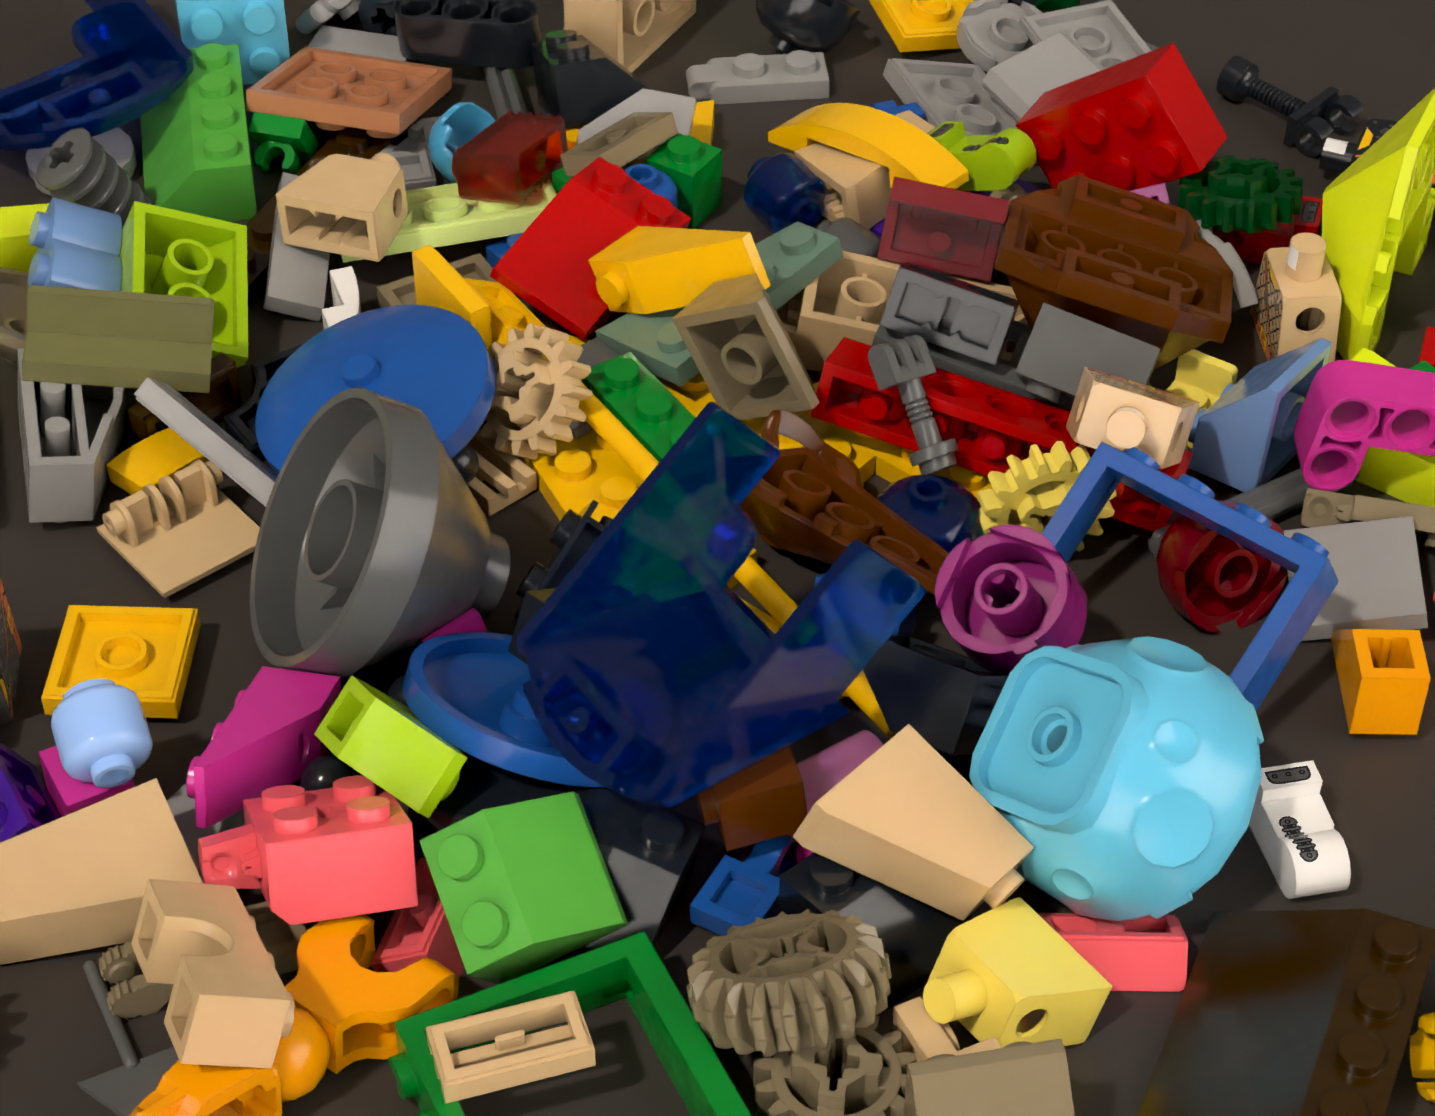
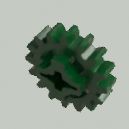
[1178,155,1303,235]

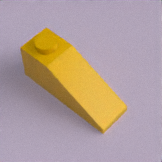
[589,226,771,315]

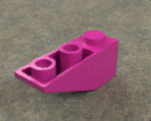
[186,666,341,829]

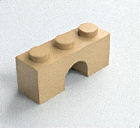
[131,879,295,1068]

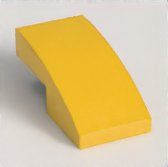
[105,427,244,495]

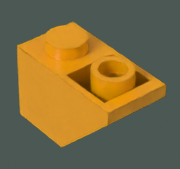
[1331,629,1431,735]

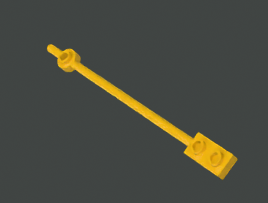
[464,278,896,739]

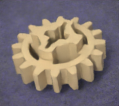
[481,323,592,460]

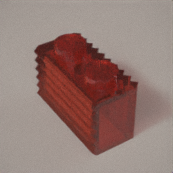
[452,110,568,205]

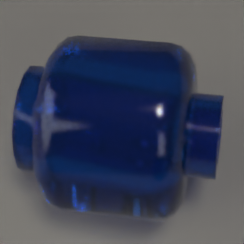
[744,153,826,233]

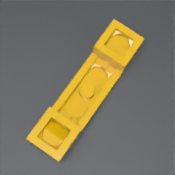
[768,103,969,189]

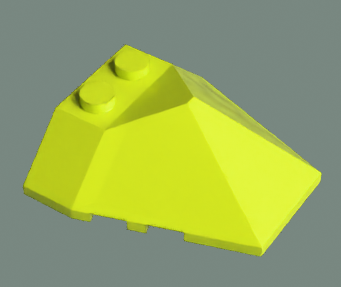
[1322,88,1435,360]

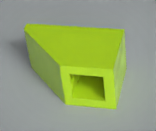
[314,675,467,818]

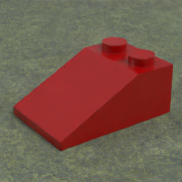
[490,157,691,341]

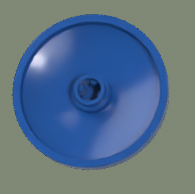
[255,304,496,477]
[403,632,675,787]

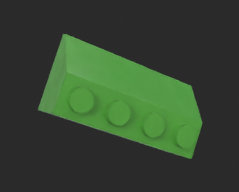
[139,43,258,222]

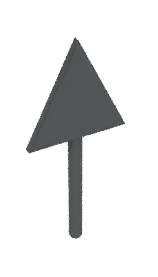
[77,960,179,1116]

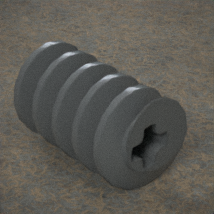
[36,127,154,229]

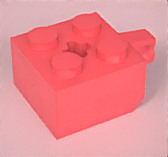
[198,775,418,925]

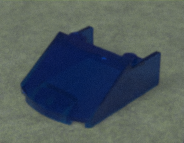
[0,0,194,150]
[516,402,926,808]

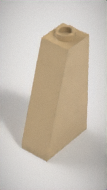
[0,778,203,965]

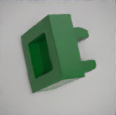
[249,112,319,175]

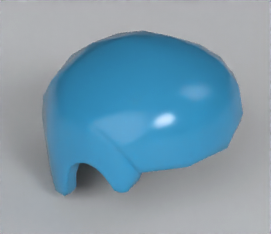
[428,102,510,183]

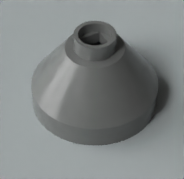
[250,387,510,679]

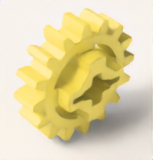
[975,441,1117,552]

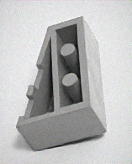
[18,348,139,523]

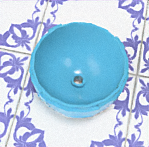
[969,636,1264,921]

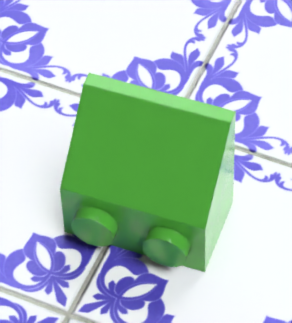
[419,791,629,984]

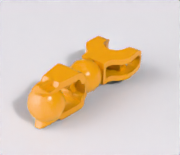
[128,914,459,1116]

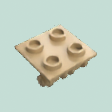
[96,459,260,598]

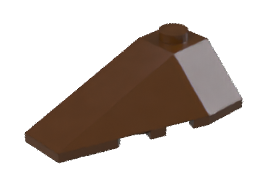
[717,447,949,595]

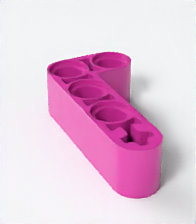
[1293,360,1435,491]

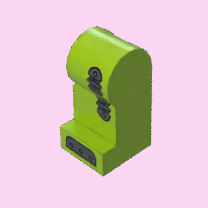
[928,121,1037,191]

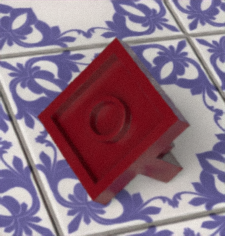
[877,176,1010,282]

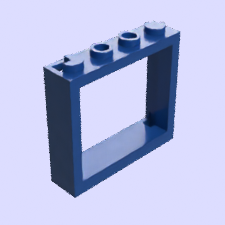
[1005,441,1339,711]

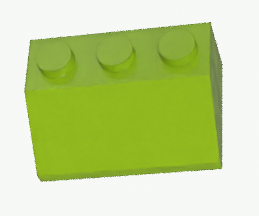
[119,201,248,368]

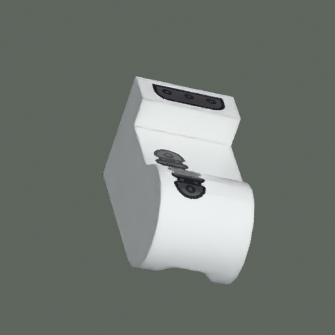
[1249,760,1351,899]

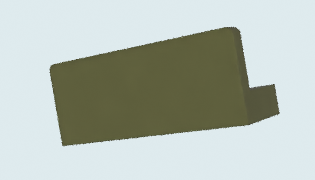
[22,285,215,393]

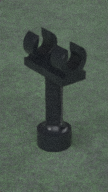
[1216,56,1364,157]

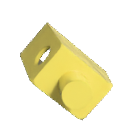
[923,897,1113,1047]

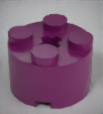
[935,525,1087,674]

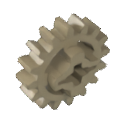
[753,1015,917,1116]

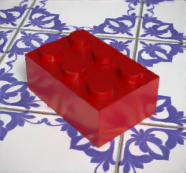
[1015,43,1228,191]

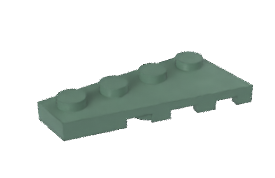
[595,221,843,387]

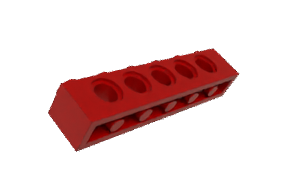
[811,337,1194,532]

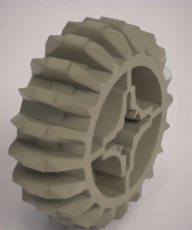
[687,909,892,1058]

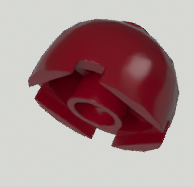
[1156,500,1287,633]

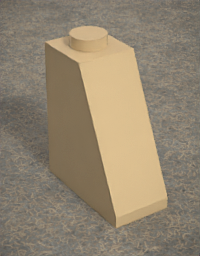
[794,110,935,230]
[793,724,1034,921]

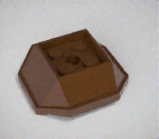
[994,175,1233,370]

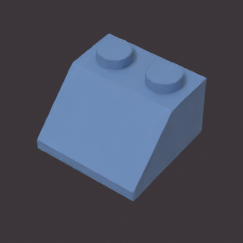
[1188,338,1332,492]

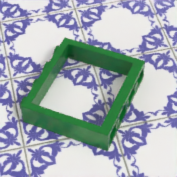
[388,931,751,1116]

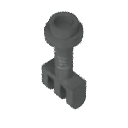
[868,335,959,477]

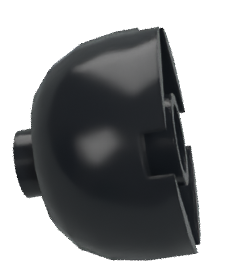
[756,0,861,54]

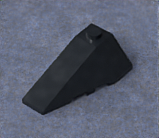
[408,761,706,954]

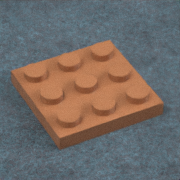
[246,46,452,139]

